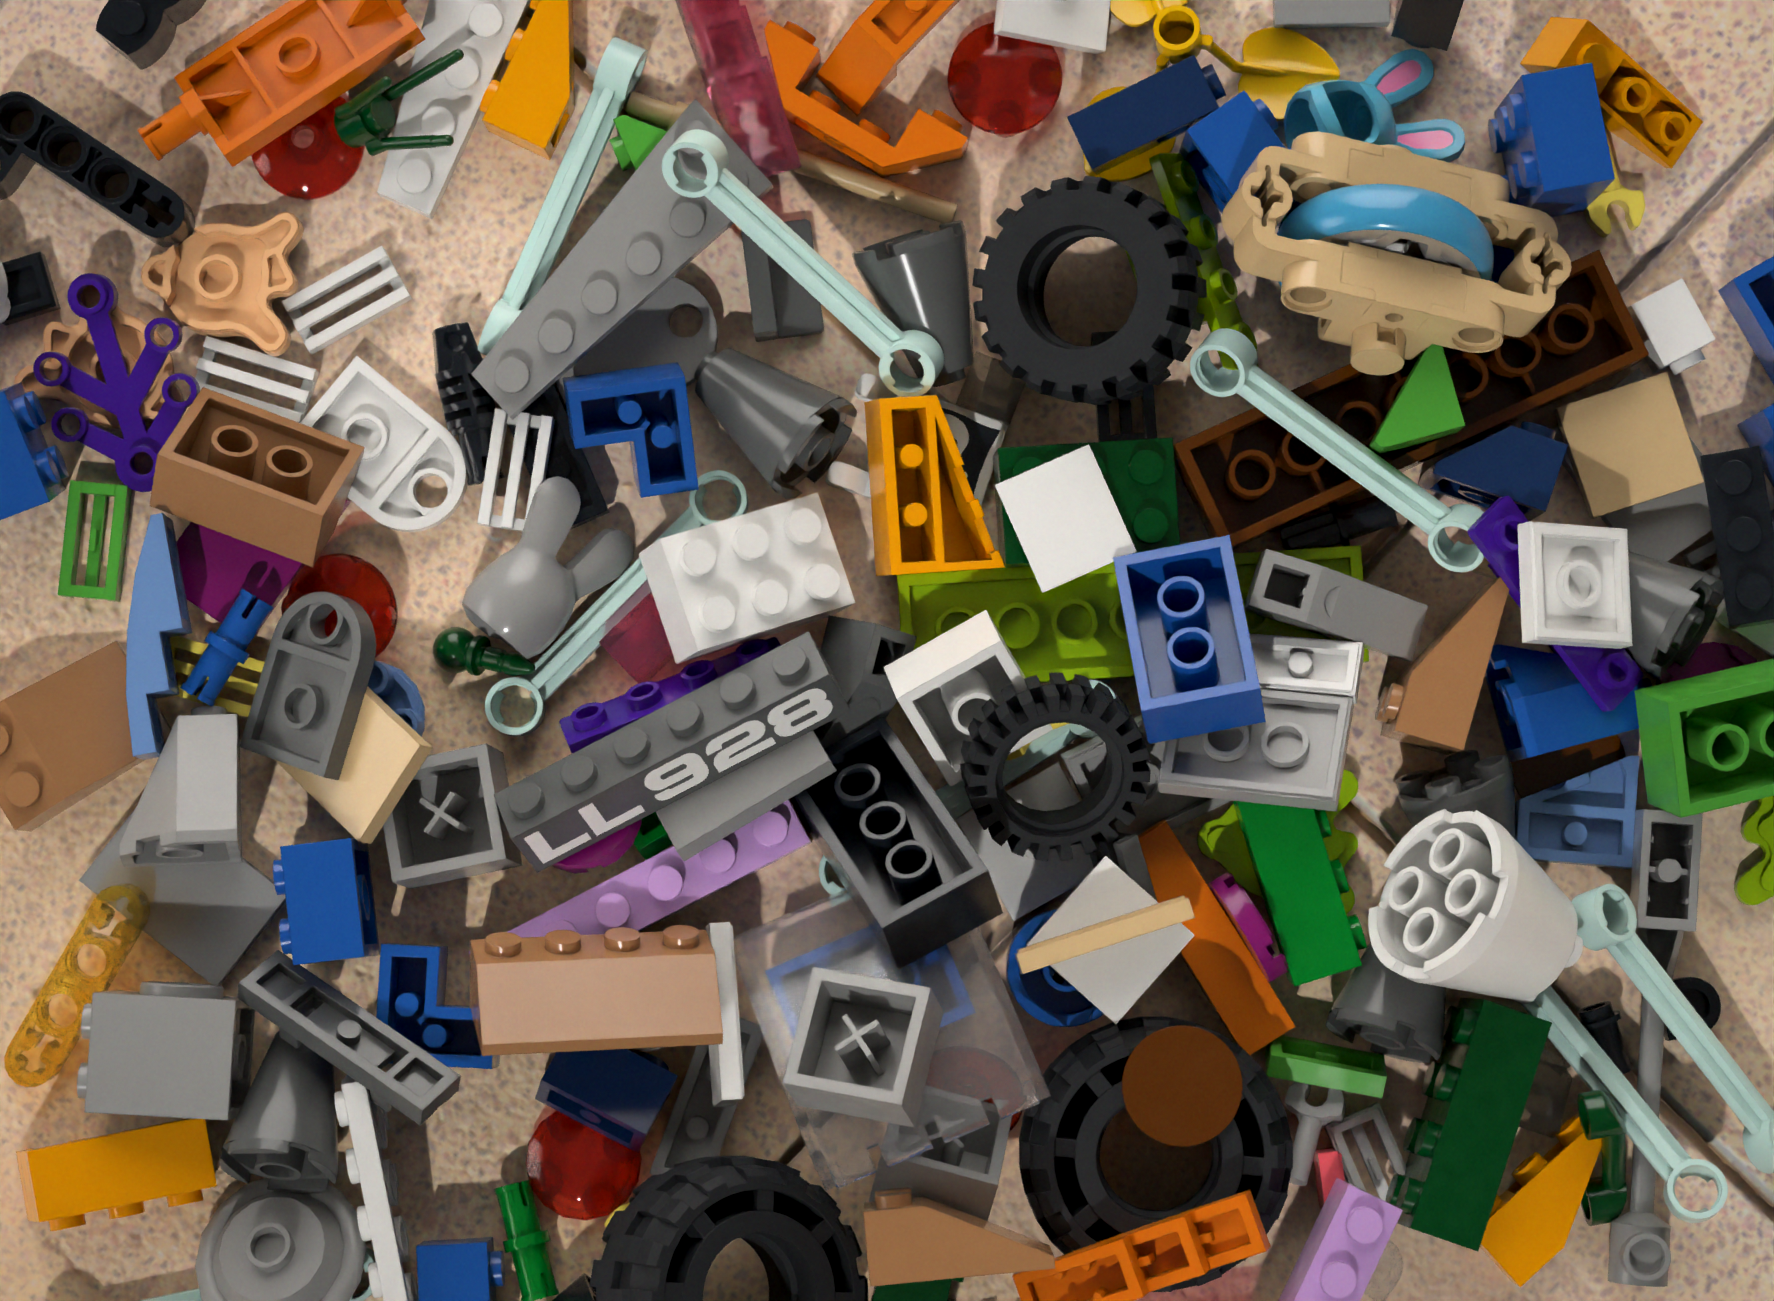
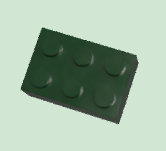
[993,437,1180,569]

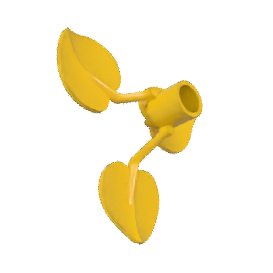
[1082,0,1340,182]

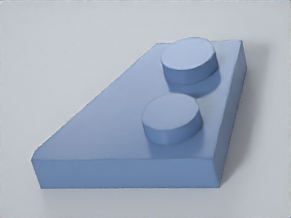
[1515,755,1639,869]

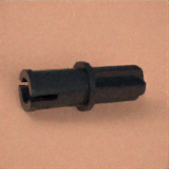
[1280,496,1398,550]

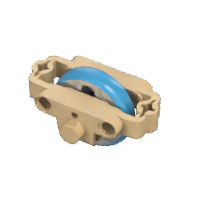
[1221,131,1572,375]

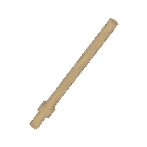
[626,91,958,224]

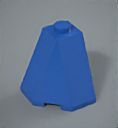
[1485,644,1652,762]

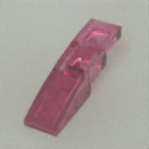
[675,0,802,178]

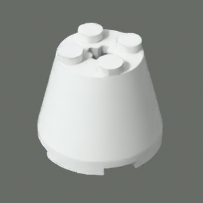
[1368,809,1583,1004]

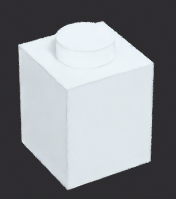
[1627,278,1715,375]

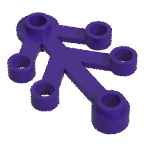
[33,273,200,492]

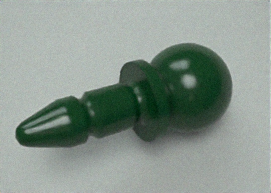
[433,627,536,676]

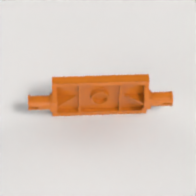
[137,0,425,167]

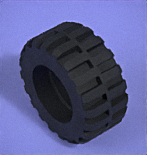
[972,176,1207,405]

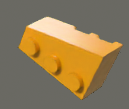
[16,1118,217,1231]

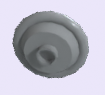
[195,1178,367,1301]

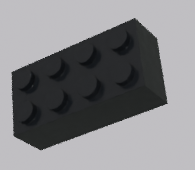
[791,717,1003,970]

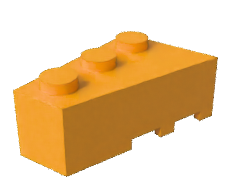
[864,395,1005,576]

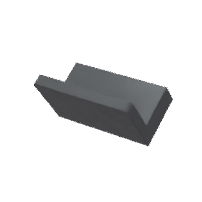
[741,219,824,342]

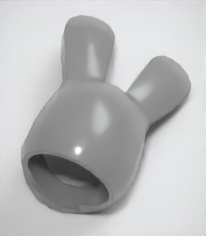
[462,476,634,659]

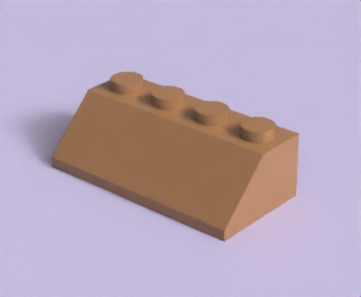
[470,925,723,1056]

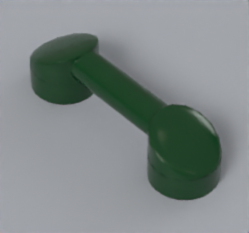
[1577,1089,1627,1226]

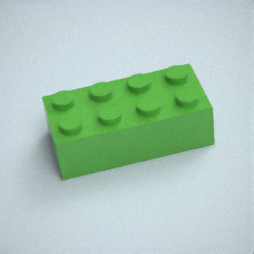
[1635,658,1774,818]

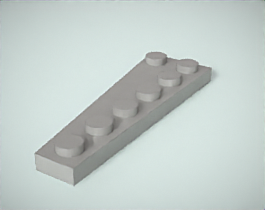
[472,99,773,420]

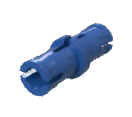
[180,588,274,706]

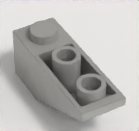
[1244,549,1429,662]

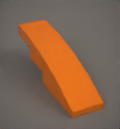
[1138,820,1296,1055]
[1012,1190,1271,1301]

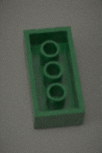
[1385,998,1552,1251]

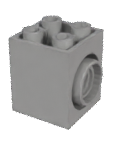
[77,981,255,1121]

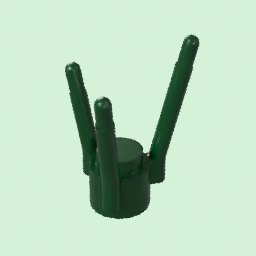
[334,49,464,156]

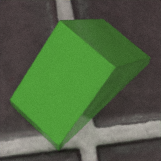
[1368,344,1465,455]

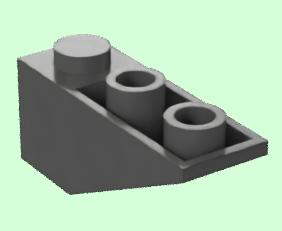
[813,615,917,749]

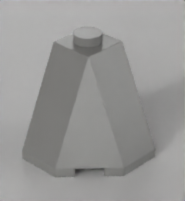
[120,706,242,867]

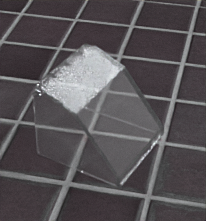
[733,889,1051,1191]

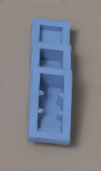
[126,513,192,760]

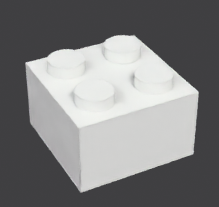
[884,610,1053,787]

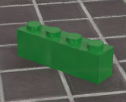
[1233,801,1367,987]

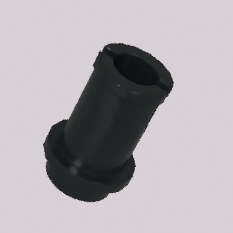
[1577,1001,1634,1074]

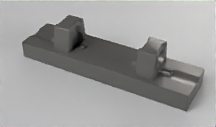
[237,950,461,1125]

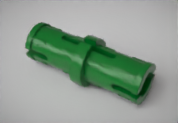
[494,1179,559,1301]

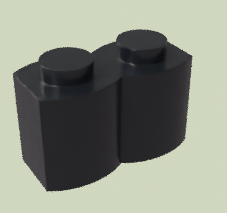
[96,0,206,70]

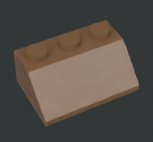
[149,387,365,567]

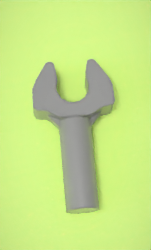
[1285,1082,1346,1186]

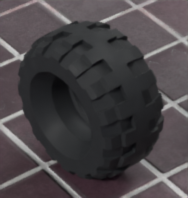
[1019,1017,1293,1292]
[589,1156,868,1301]

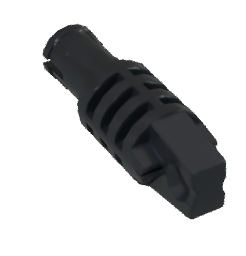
[432,322,505,486]

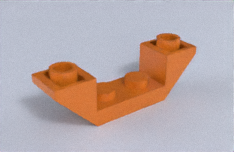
[816,0,960,117]
[764,20,968,178]

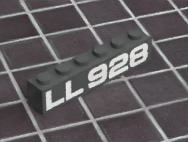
[494,631,851,873]

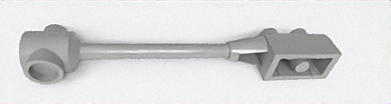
[1608,809,1703,1287]

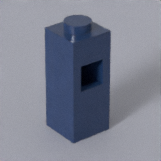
[1067,55,1226,175]

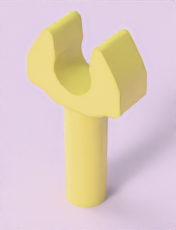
[1583,129,1646,238]

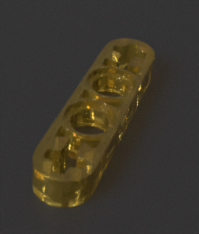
[4,883,150,1087]

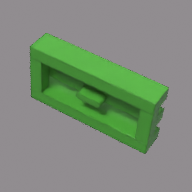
[58,480,132,602]
[1265,1035,1387,1098]

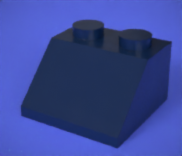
[1418,421,1568,521]

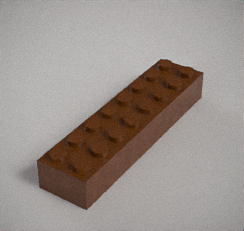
[1173,250,1649,550]

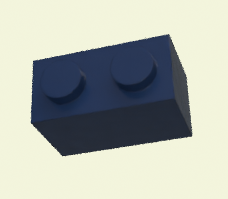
[535,1049,678,1153]

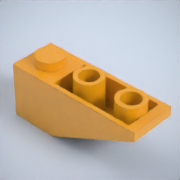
[480,0,575,160]
[1520,17,1703,169]
[1480,1112,1602,1287]

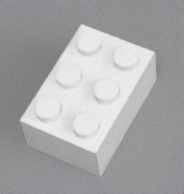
[639,493,856,664]

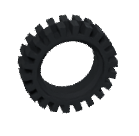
[960,673,1151,861]

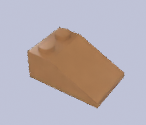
[1375,577,1509,755]
[0,641,172,832]
[863,1187,1055,1287]

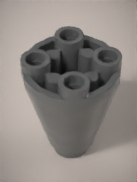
[1396,750,1516,840]

